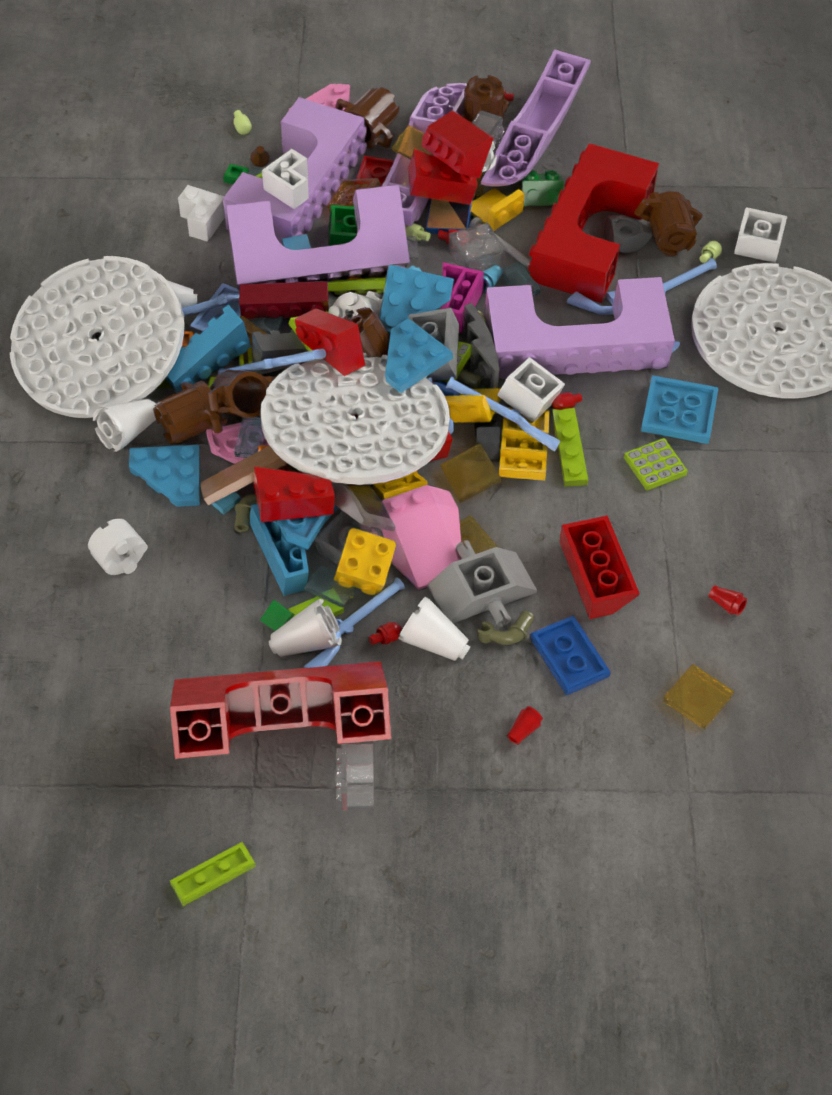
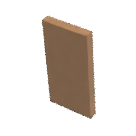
[200,446,288,505]

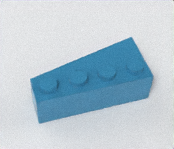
[165,305,251,393]
[249,504,309,596]

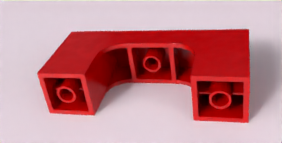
[528,143,659,303]
[170,661,391,759]

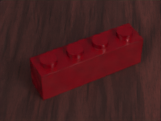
[239,281,329,319]

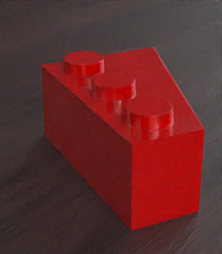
[408,149,477,205]
[295,309,366,376]
[254,466,335,522]

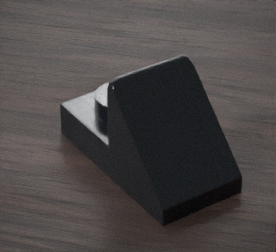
[474,420,500,462]

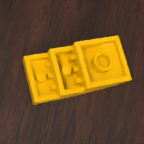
[499,407,549,481]

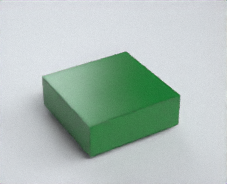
[223,164,249,185]
[260,600,295,631]

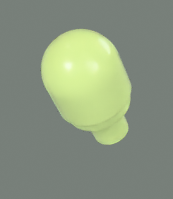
[234,110,252,135]
[405,223,431,242]
[700,241,722,263]

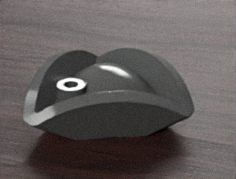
[604,215,653,253]

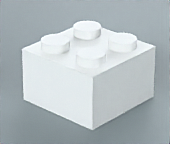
[734,207,787,263]
[497,357,565,422]

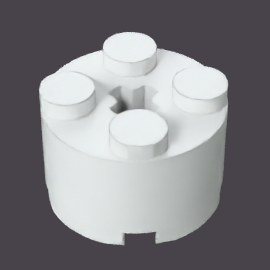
[328,292,381,319]
[88,519,148,575]

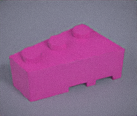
[441,262,484,333]

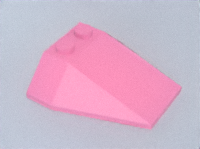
[363,485,462,590]

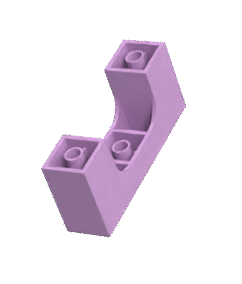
[223,97,367,244]
[226,185,410,289]
[484,277,675,379]

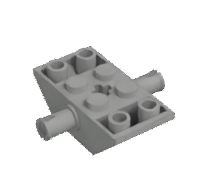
[428,540,537,627]

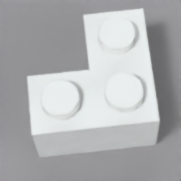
[262,149,309,209]
[178,185,225,242]

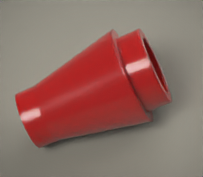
[709,585,747,616]
[507,706,543,745]

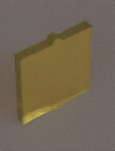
[392,125,433,160]

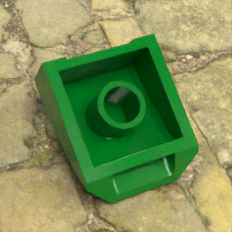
[328,204,357,246]

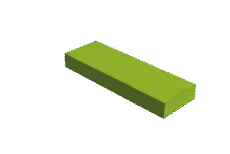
[170,842,256,906]

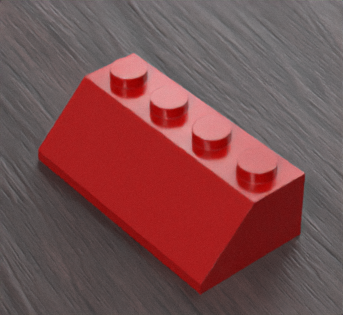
[421,111,494,178]
[559,515,639,619]

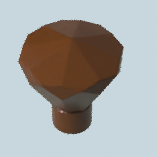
[250,146,270,167]

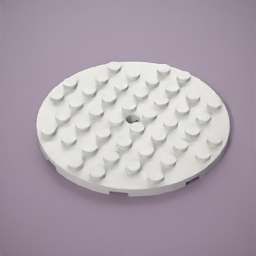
[10,256,184,418]
[691,263,832,398]
[261,353,450,485]

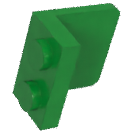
[521,170,564,206]

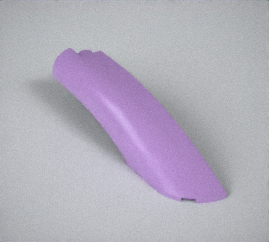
[481,50,591,186]
[382,83,467,226]

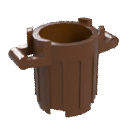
[463,75,510,136]
[335,87,400,149]
[634,191,703,256]
[343,307,390,358]
[207,370,275,418]
[153,381,227,444]

